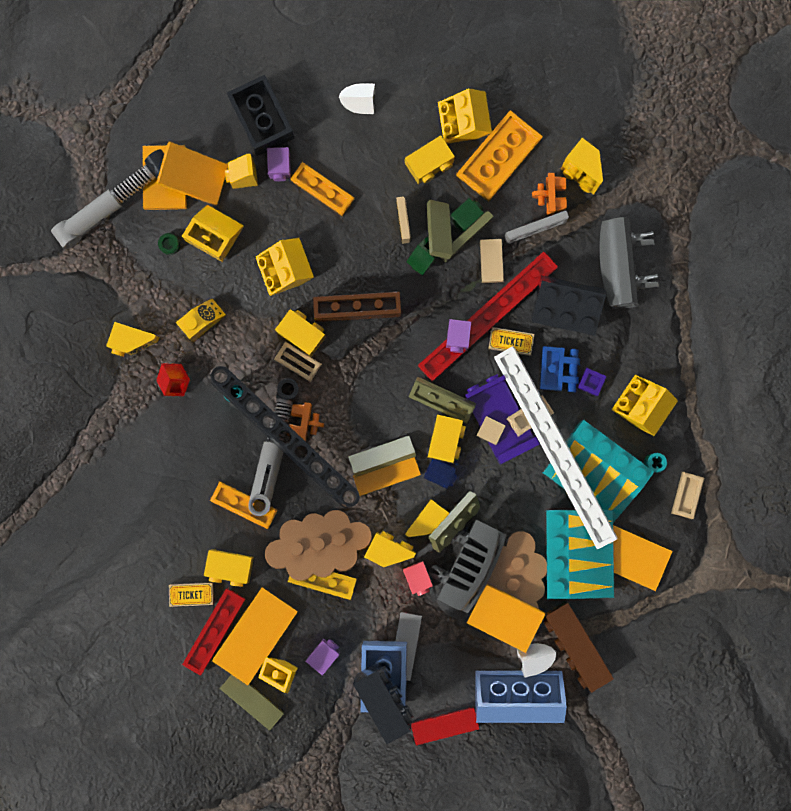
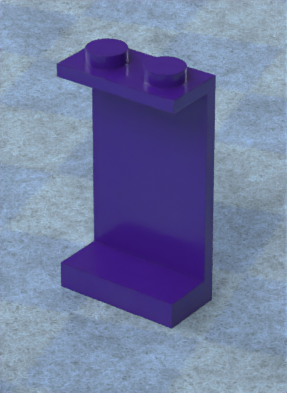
[464,374,540,465]

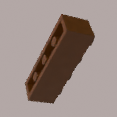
[313,292,401,322]
[543,601,614,693]

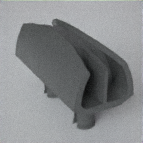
[600,217,659,309]
[429,520,506,613]

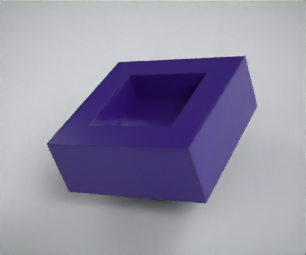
[577,368,606,397]

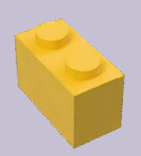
[405,136,455,184]
[275,309,326,357]
[427,415,466,463]
[204,549,254,587]

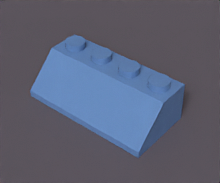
[475,671,567,723]

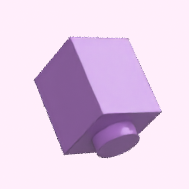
[267,147,291,181]
[446,319,471,353]
[305,638,340,675]

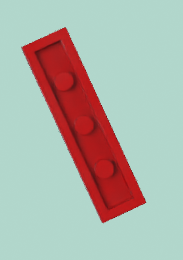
[182,588,246,676]

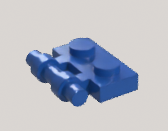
[539,346,580,393]

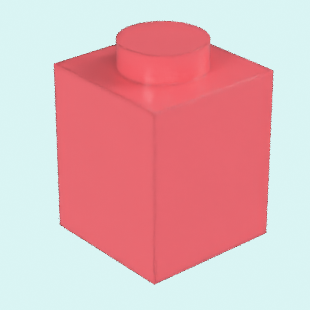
[403,561,433,596]

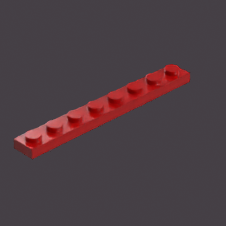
[418,251,558,382]

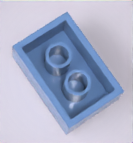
[361,641,407,712]

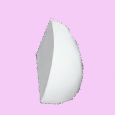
[339,84,375,114]
[517,643,556,678]

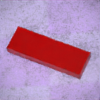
[411,707,479,745]

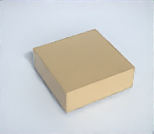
[476,416,505,445]

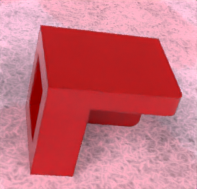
[157,363,190,396]

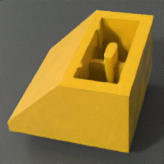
[438,89,492,144]
[561,138,603,195]
[182,205,244,262]
[256,238,314,296]
[612,375,678,436]
[364,530,416,567]

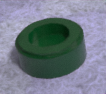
[158,233,180,255]

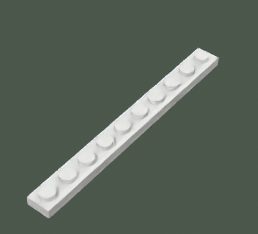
[494,346,618,549]

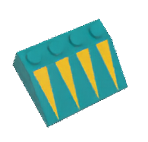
[542,420,654,523]
[546,510,614,599]

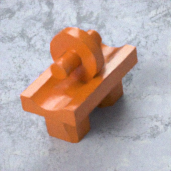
[532,173,567,216]
[288,402,324,442]

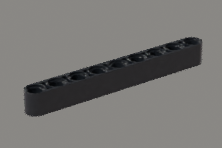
[210,366,360,508]

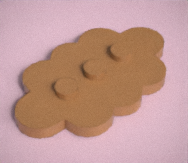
[265,510,371,581]
[487,531,547,609]

